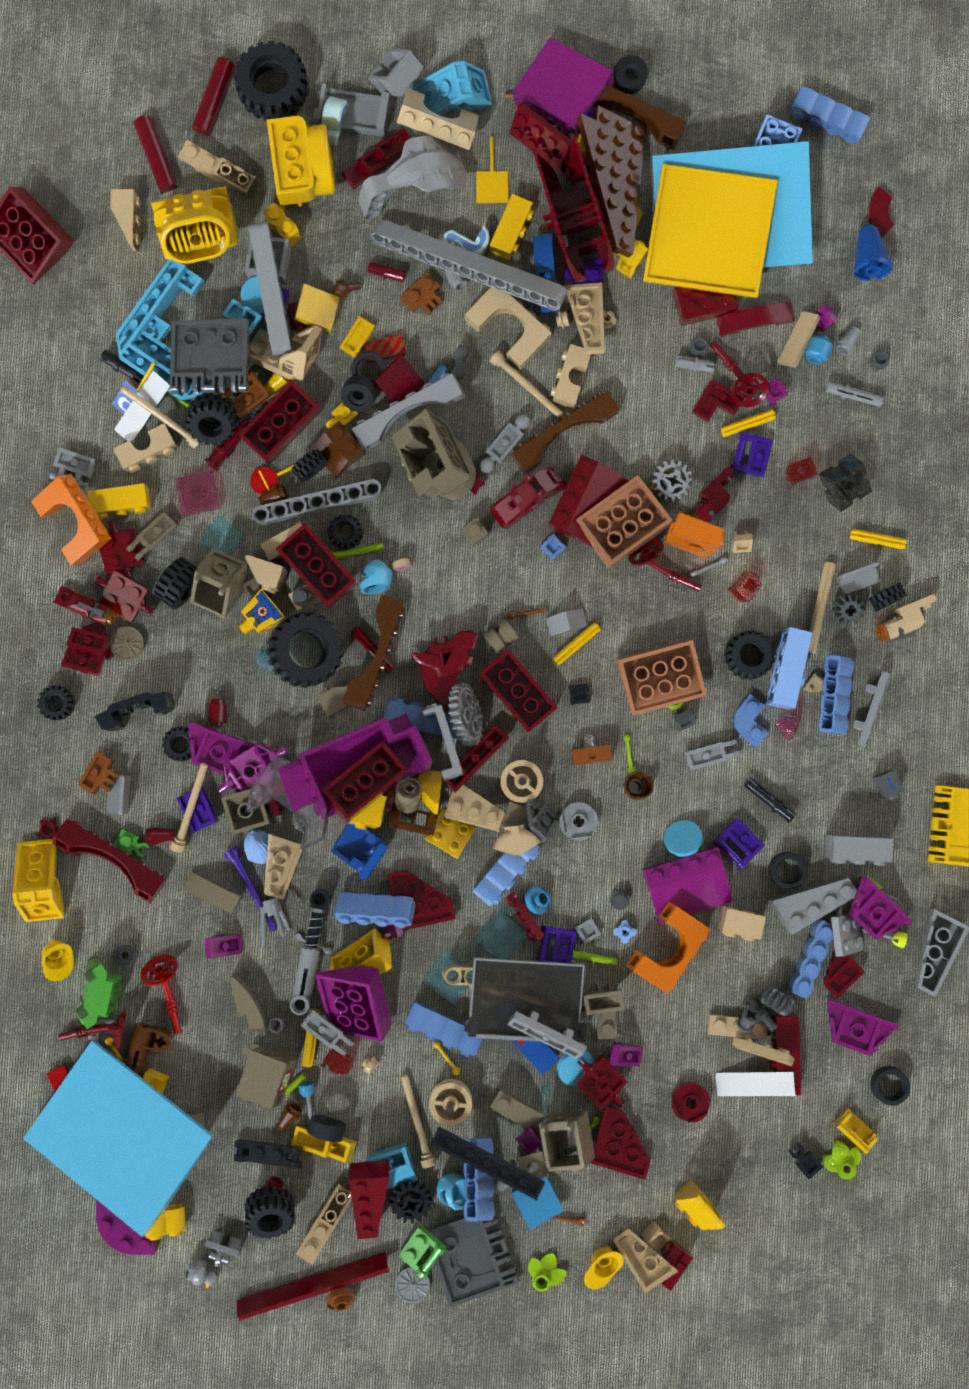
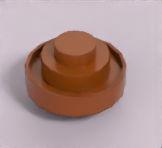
[325,1287,355,1311]

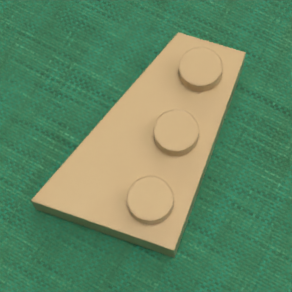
[444,785,506,832]
[264,834,304,900]
[613,1229,678,1293]

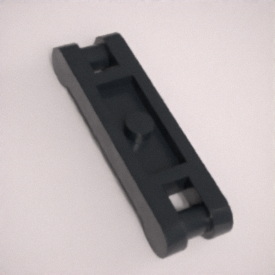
[234,1139,303,1169]

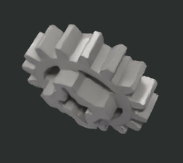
[651,459,693,501]

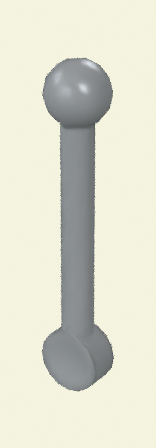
[691,556,727,577]
[294,933,332,954]

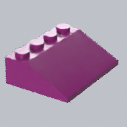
[642,846,733,925]
[316,965,392,1042]

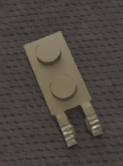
[126,512,177,560]
[596,984,617,1039]

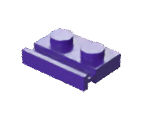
[565,259,603,286]
[177,786,219,833]

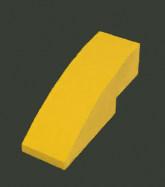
[291,1126,357,1163]

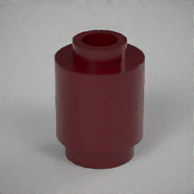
[287,302,309,332]
[207,699,228,727]

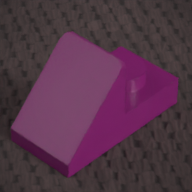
[205,934,242,959]
[610,1041,644,1067]

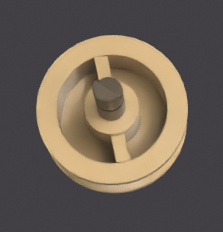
[500,760,543,803]
[429,1079,472,1126]

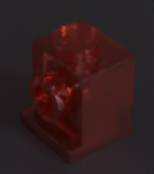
[785,457,817,486]
[727,572,763,602]
[321,1048,353,1075]

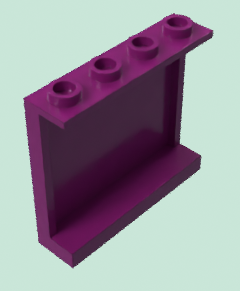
[512,37,614,136]

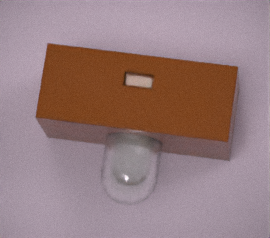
[571,734,612,765]

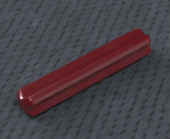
[351,626,394,673]

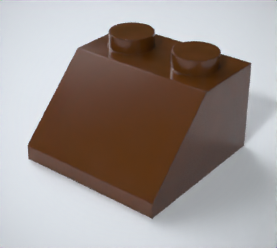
[311,421,365,478]

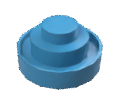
[525,885,551,915]

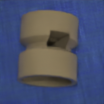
[483,619,519,655]
[394,777,422,813]

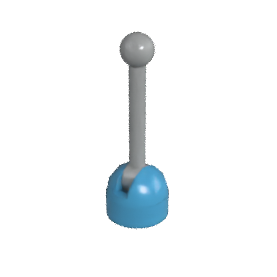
[298,1081,314,1121]

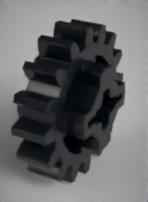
[390,1179,432,1224]

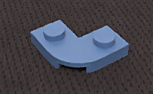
[734,694,769,748]

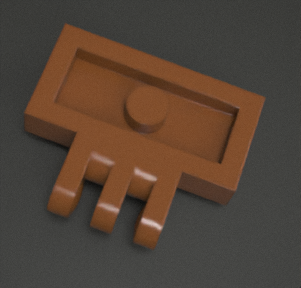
[400,272,443,315]
[78,751,119,794]

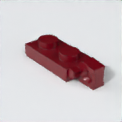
[505,891,544,943]

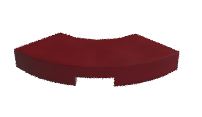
[868,186,894,238]

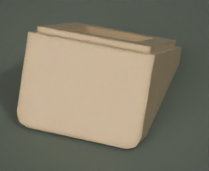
[641,1221,671,1252]

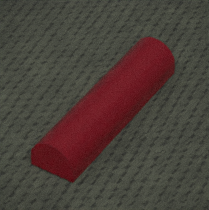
[191,57,235,136]
[133,115,179,194]
[442,724,509,793]

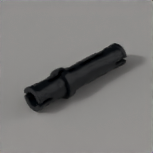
[100,350,148,384]
[743,777,797,823]

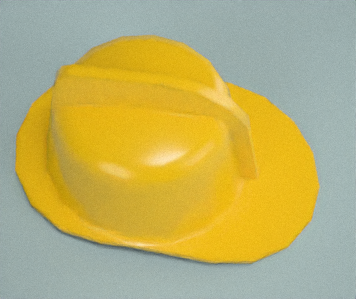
[41,938,74,982]
[584,1245,624,1290]

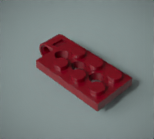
[509,102,587,181]

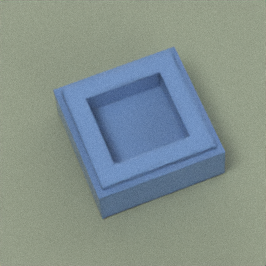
[540,533,566,561]

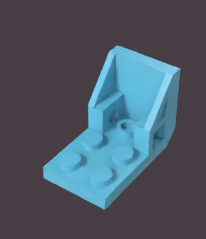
[408,61,493,115]

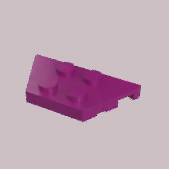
[188,721,256,775]
[849,875,913,940]
[827,999,900,1056]

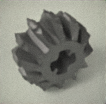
[832,593,866,626]
[759,986,795,1016]

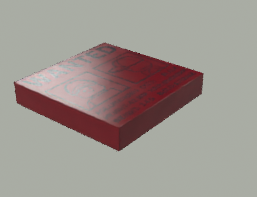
[373,354,426,403]

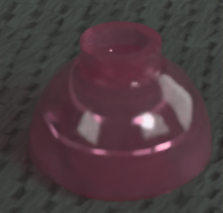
[776,714,801,740]

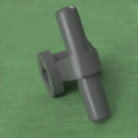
[736,997,777,1033]

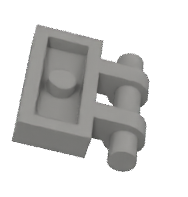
[50,447,97,491]

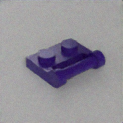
[730,432,773,478]
[712,818,765,870]
[536,925,576,963]

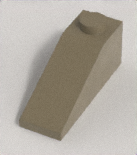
[316,686,379,718]
[490,1086,547,1134]

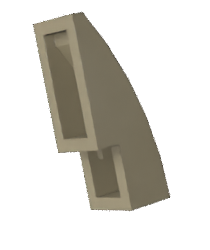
[183,871,242,914]
[229,975,268,1033]
[566,990,626,1016]

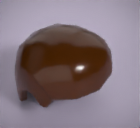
[623,772,654,800]

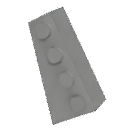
[768,876,857,935]
[914,908,969,997]

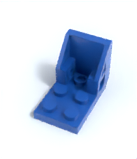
[331,824,390,880]

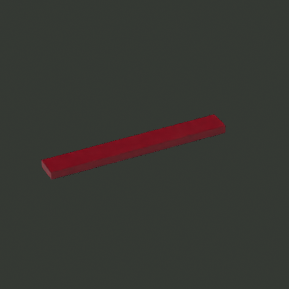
[237,1252,389,1321]

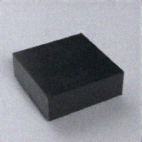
[568,683,590,705]

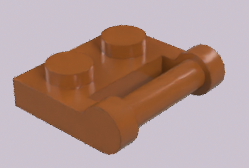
[221,369,271,419]

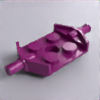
[217,742,289,794]

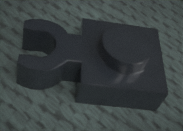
[788,1142,823,1180]

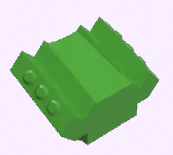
[76,956,123,1029]

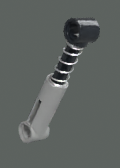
[290,888,331,1015]

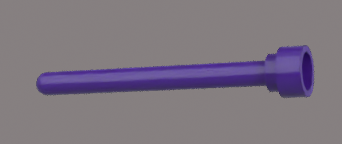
[224,846,277,931]

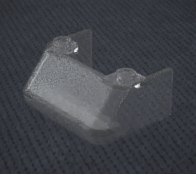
[246,757,328,850]

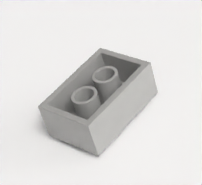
[824,834,893,866]

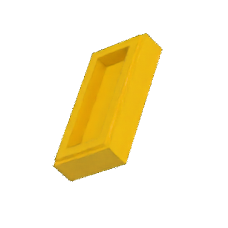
[339,316,376,358]

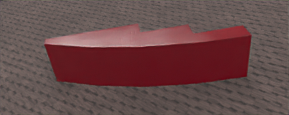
[342,128,411,190]

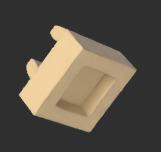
[731,530,753,553]

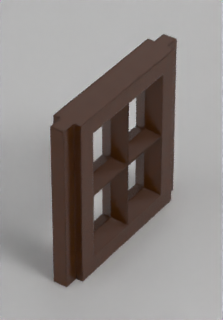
[388,795,443,836]

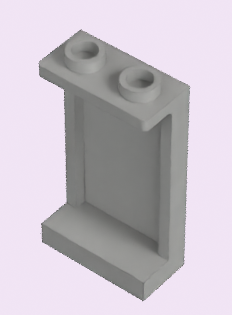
[314,83,391,137]
[423,703,463,781]

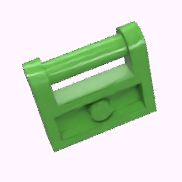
[398,1225,446,1279]

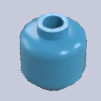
[805,334,833,365]

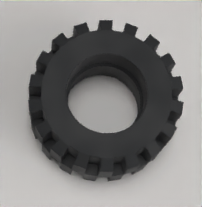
[186,393,236,446]
[154,557,197,610]
[724,630,776,680]
[245,1186,295,1239]

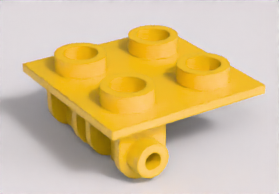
[425,809,476,859]

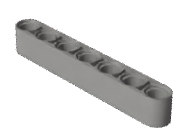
[248,221,293,356]
[252,479,382,526]

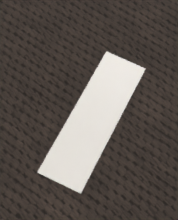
[114,371,170,442]
[716,1072,795,1096]

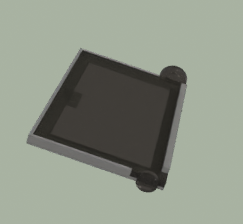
[464,957,587,1043]

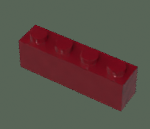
[770,1013,801,1095]

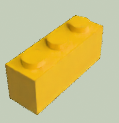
[490,194,535,260]
[87,483,151,519]

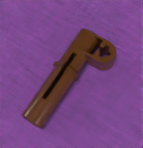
[123,1023,172,1077]

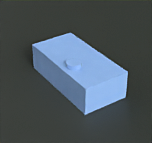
[765,627,813,710]

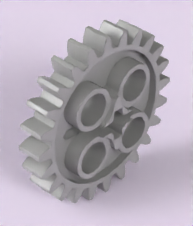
[448,683,484,746]

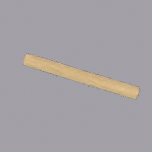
[808,562,836,655]

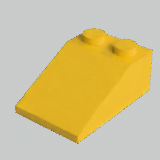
[330,928,392,975]
[674,1179,726,1230]

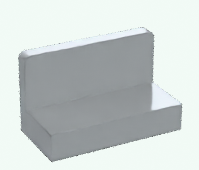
[837,562,881,595]
[106,775,130,814]

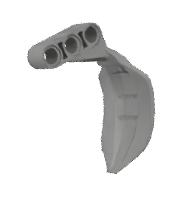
[358,136,467,219]

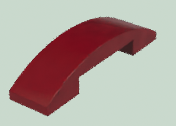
[716,303,794,337]

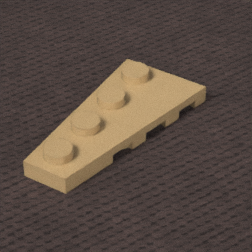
[564,283,605,355]

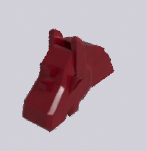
[490,465,566,529]
[411,630,477,709]

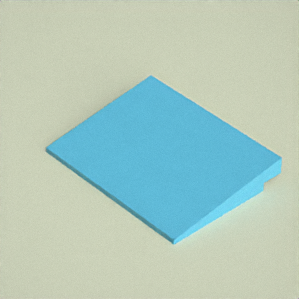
[652,141,813,267]
[23,1040,214,1237]

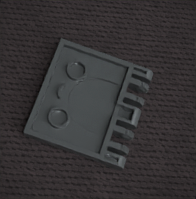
[170,319,249,394]
[427,1206,520,1307]

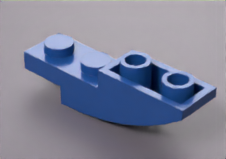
[533,233,561,313]

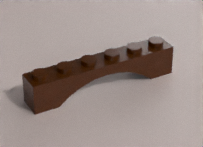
[590,85,687,150]
[512,390,620,475]
[343,594,406,711]

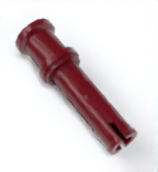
[204,419,249,471]

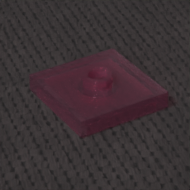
[175,471,220,516]

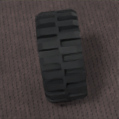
[234,41,309,121]
[266,612,344,688]

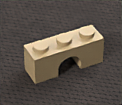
[550,344,591,409]
[113,423,178,473]

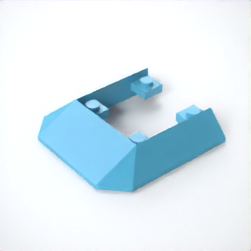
[116,260,262,401]

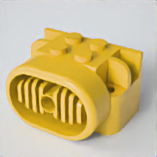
[267,116,336,212]
[151,186,239,264]

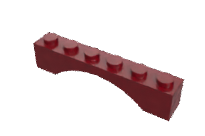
[52,819,165,904]

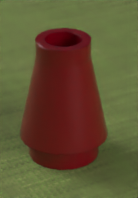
[146,826,174,845]

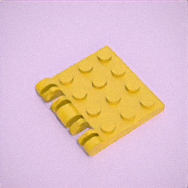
[927,785,969,867]

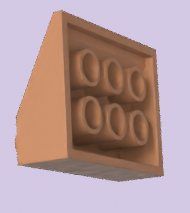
[576,475,673,570]
[615,638,707,716]

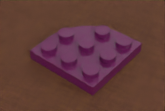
[96,1199,156,1255]

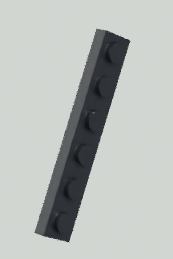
[430,1126,545,1201]

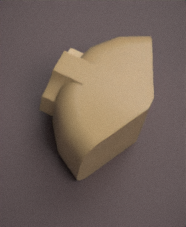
[492,825,541,856]

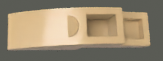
[178,140,255,194]
[296,1184,352,1264]

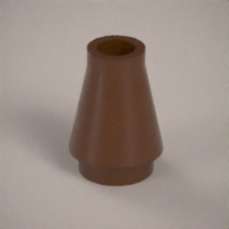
[258,484,288,505]
[276,1102,302,1132]

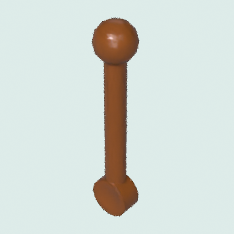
[508,608,547,619]
[549,1215,585,1226]

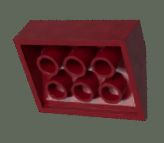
[0,187,74,284]
[549,454,630,548]

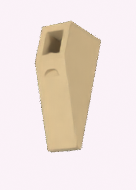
[111,189,141,252]

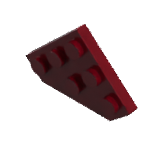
[387,870,456,931]
[590,1105,651,1180]

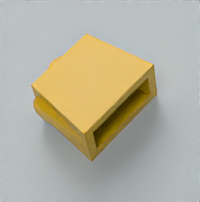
[349,795,387,830]

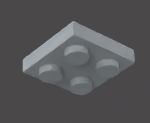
[831,913,863,957]

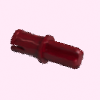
[367,262,406,283]

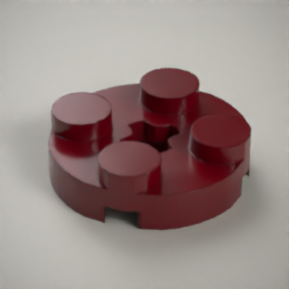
[671,1082,711,1123]

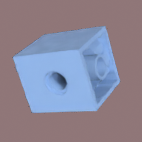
[754,114,802,146]

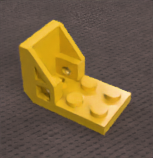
[12,839,65,922]

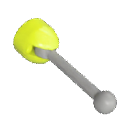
[860,926,907,948]

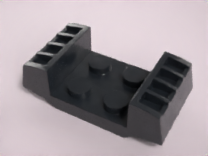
[95,692,175,731]

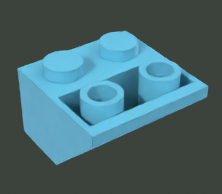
[367,1142,418,1190]

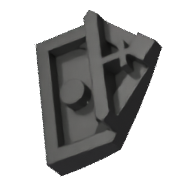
[526,799,559,843]

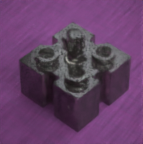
[819,453,872,512]

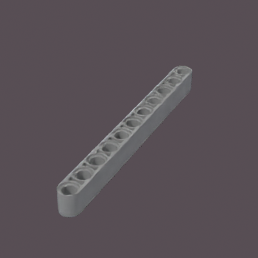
[370,219,567,310]

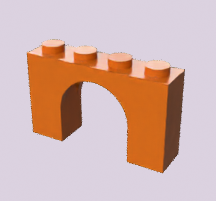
[31,474,111,565]
[663,512,725,559]
[626,901,711,994]

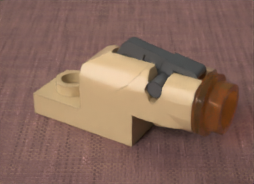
[875,594,937,642]

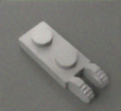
[684,739,741,771]
[301,1009,355,1056]

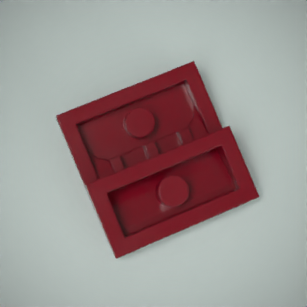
[61,627,110,677]

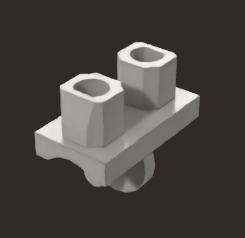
[204,1231,241,1267]

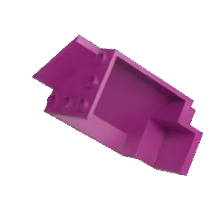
[277,713,432,820]

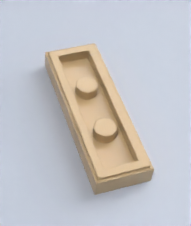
[778,311,820,368]

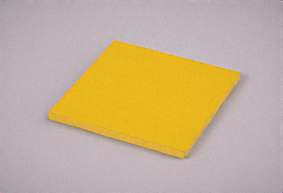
[643,164,778,298]

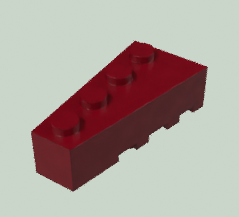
[349,1160,389,1239]

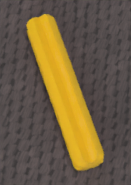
[721,409,776,437]
[850,529,907,549]
[553,623,601,665]
[302,1009,321,1067]

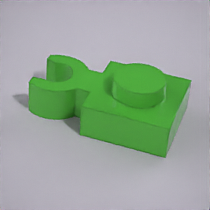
[114,829,151,858]

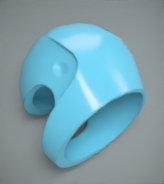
[359,559,392,594]
[437,1173,466,1210]

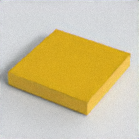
[294,284,340,333]

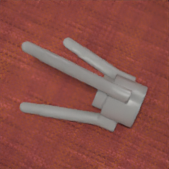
[260,898,291,948]

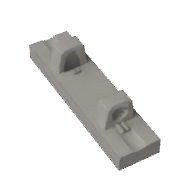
[853,671,891,749]
[507,1011,587,1059]

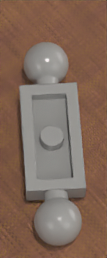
[479,414,530,473]

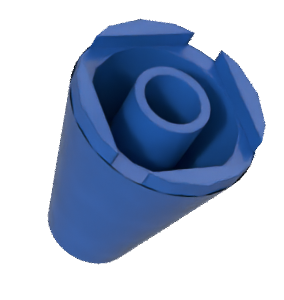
[854,224,892,281]

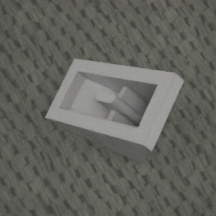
[546,608,588,637]

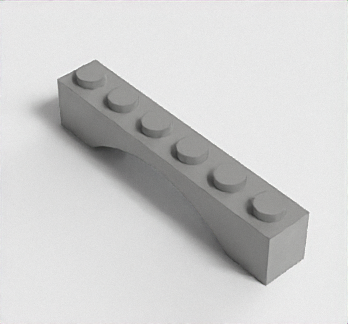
[352,373,466,451]

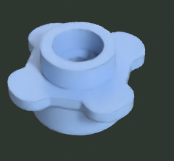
[613,920,636,944]

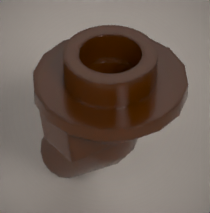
[334,279,361,299]

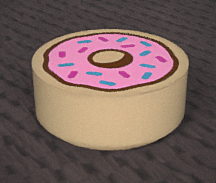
[391,558,411,572]

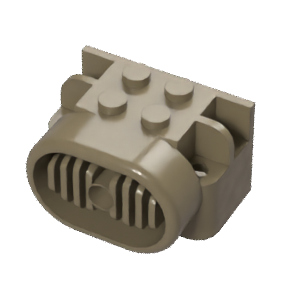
[392,409,476,500]

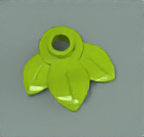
[821,1140,861,1180]
[528,1253,567,1291]

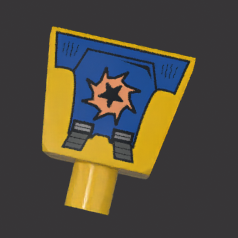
[238,589,286,635]

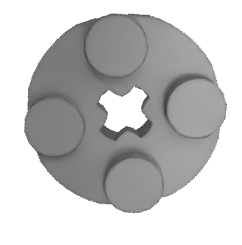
[559,802,598,841]

